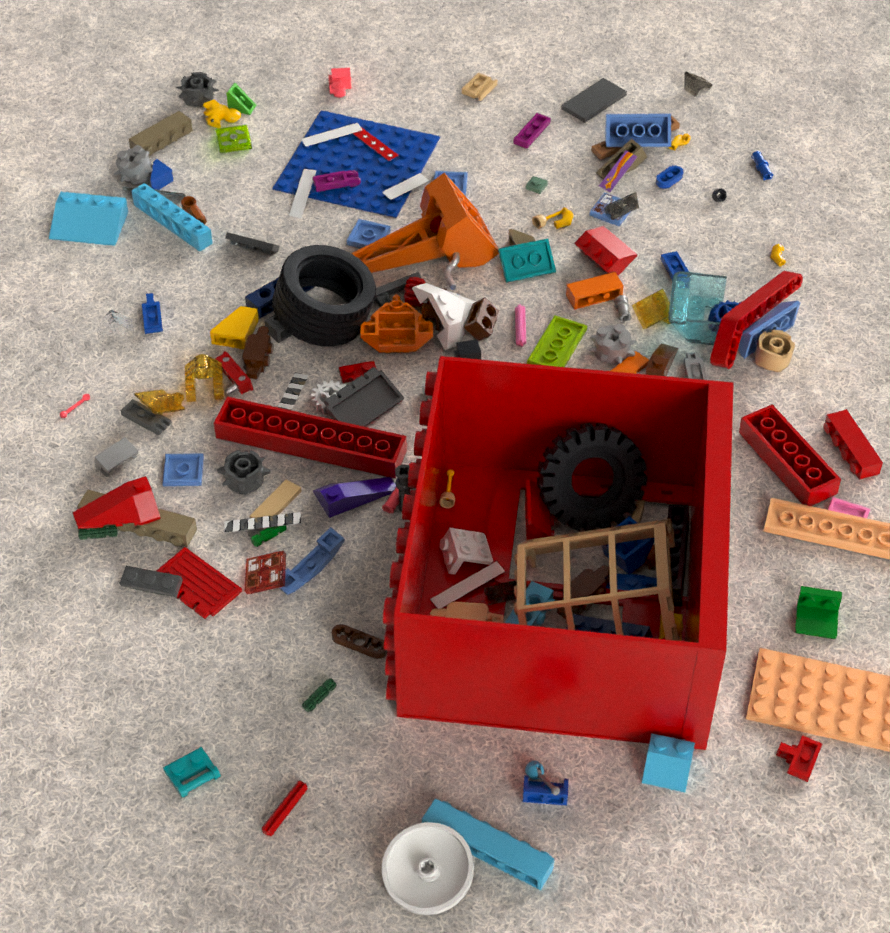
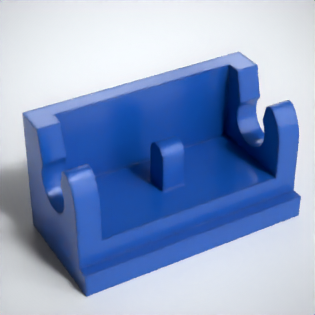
[523,775,569,806]

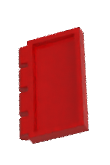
[156,547,242,619]

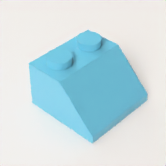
[642,733,695,792]

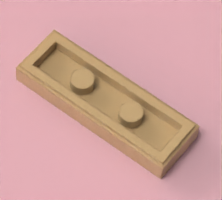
[250,479,302,518]

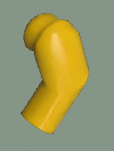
[669,133,691,150]
[554,210,573,229]

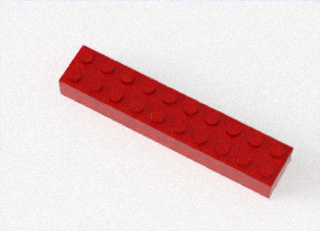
[214,396,407,479]

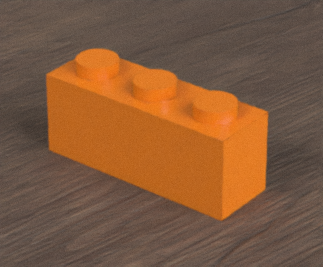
[566,272,624,310]

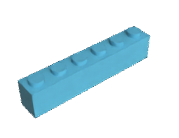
[422,798,554,890]

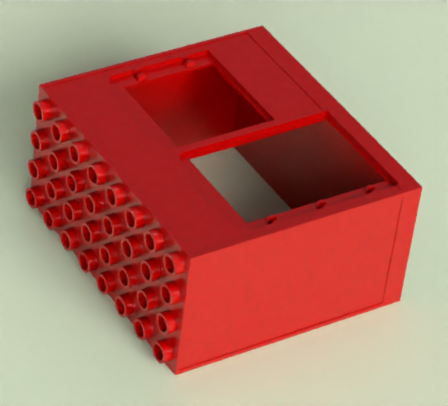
[383,356,734,750]

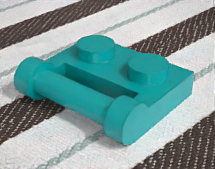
[163,747,221,798]

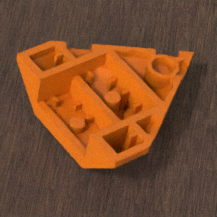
[360,294,433,353]

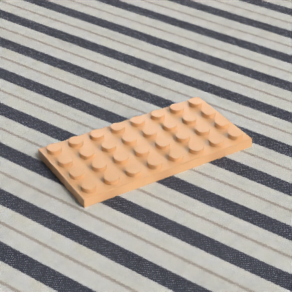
[746,648,890,752]

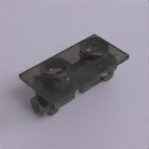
[604,192,639,220]
[484,580,527,605]

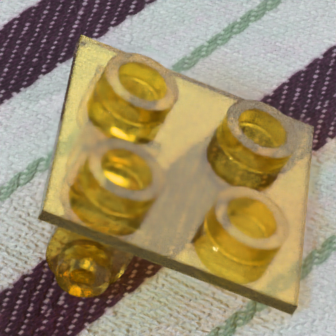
[632,289,675,329]
[134,389,185,414]

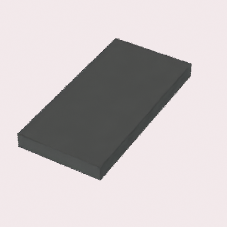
[561,78,627,123]

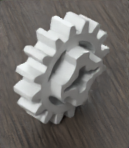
[311,380,346,414]

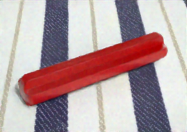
[262,781,308,837]

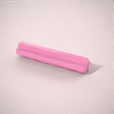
[515,304,526,347]

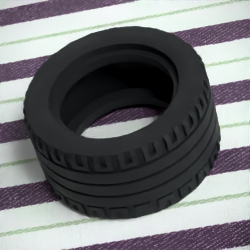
[272,245,376,347]

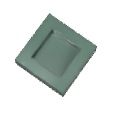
[526,176,548,194]

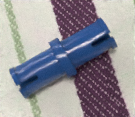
[751,151,773,180]

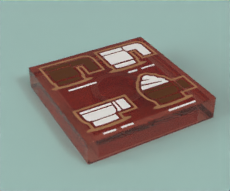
[244,550,286,594]

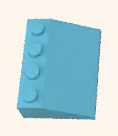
[49,192,128,246]

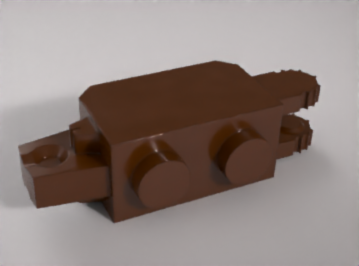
[242,326,274,379]
[557,565,610,619]

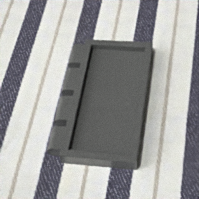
[324,367,404,427]

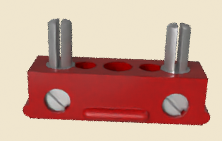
[209,351,253,395]

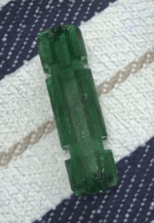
[78,525,118,540]
[302,678,337,712]

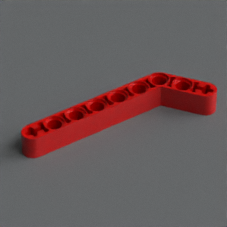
[710,271,803,369]

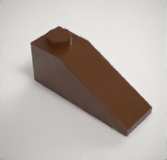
[646,343,679,376]

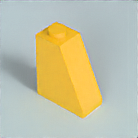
[210,306,259,350]

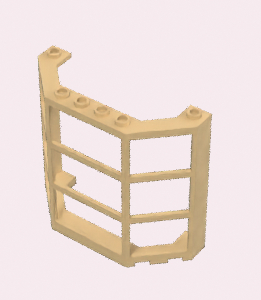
[514,518,681,641]

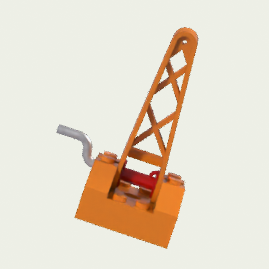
[351,172,499,290]

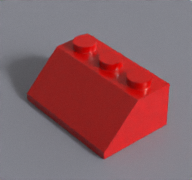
[574,226,638,276]
[525,479,555,540]

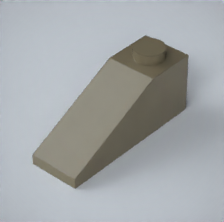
[596,138,647,179]

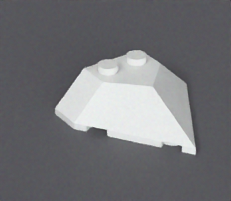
[412,283,476,351]

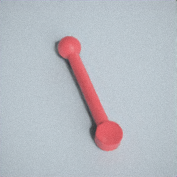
[60,394,90,418]

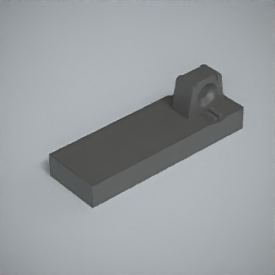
[374,272,422,307]

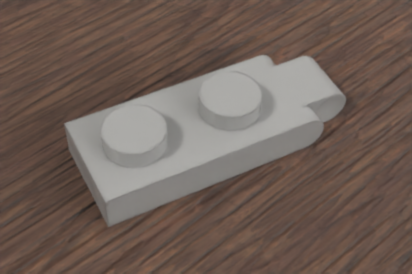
[684,352,707,380]

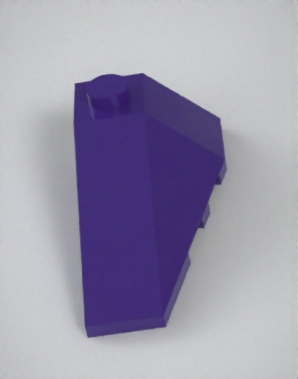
[313,477,396,518]

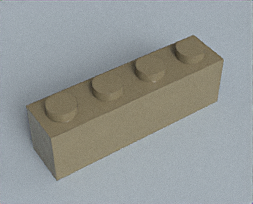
[128,111,193,156]

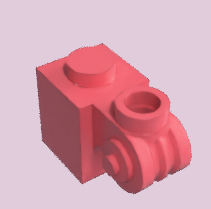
[328,68,351,98]

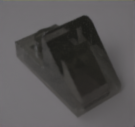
[684,71,713,97]

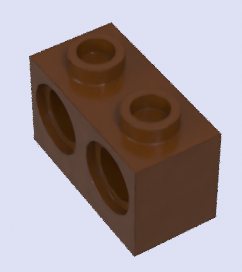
[464,297,499,341]

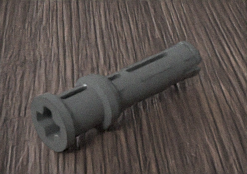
[395,464,411,512]

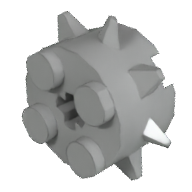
[114,145,156,185]
[589,324,637,365]

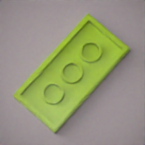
[527,315,588,367]

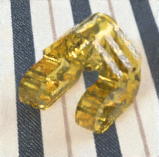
[185,354,224,402]

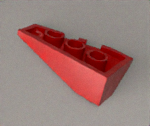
[72,476,161,529]

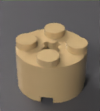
[755,330,795,372]

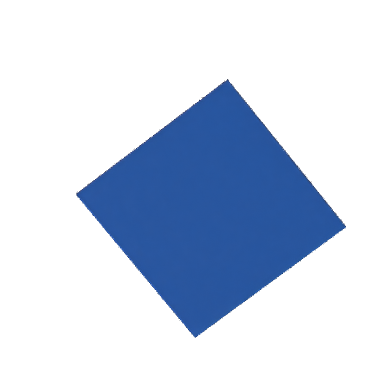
[272,110,440,218]

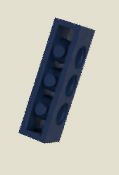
[245,277,315,319]

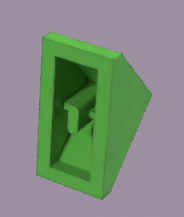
[226,82,257,115]

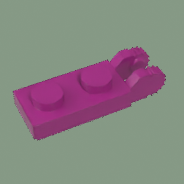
[312,170,361,192]

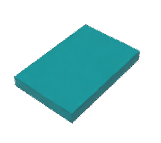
[498,238,556,283]

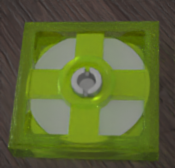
[215,125,252,153]

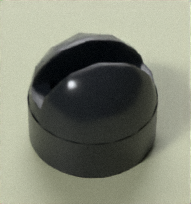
[712,188,727,202]

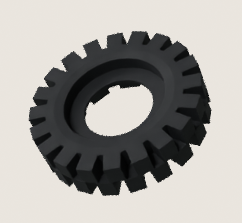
[537,423,648,531]

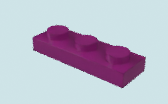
[513,113,551,149]

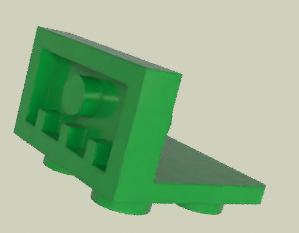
[795,586,842,639]

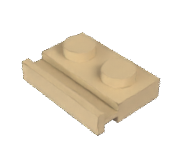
[462,73,497,101]

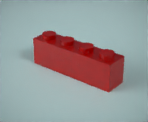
[823,409,883,480]

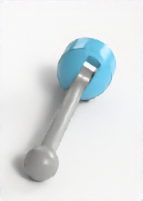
[525,760,560,795]

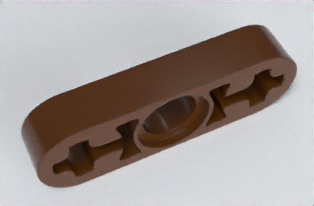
[331,624,387,659]

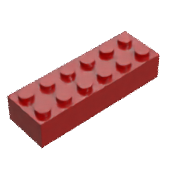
[739,404,841,506]

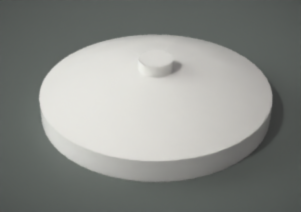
[382,822,474,915]

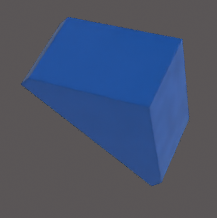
[150,159,174,190]

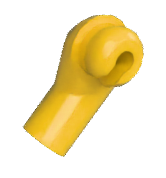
[770,244,786,266]

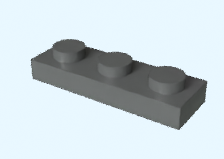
[225,232,279,254]
[119,566,183,598]

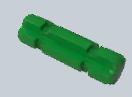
[251,525,287,547]

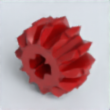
[404,277,426,307]

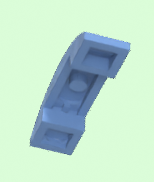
[274,527,345,595]

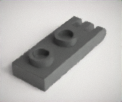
[121,399,172,435]

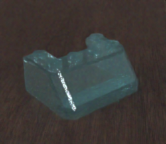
[668,271,727,345]

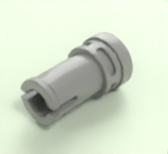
[614,295,631,321]

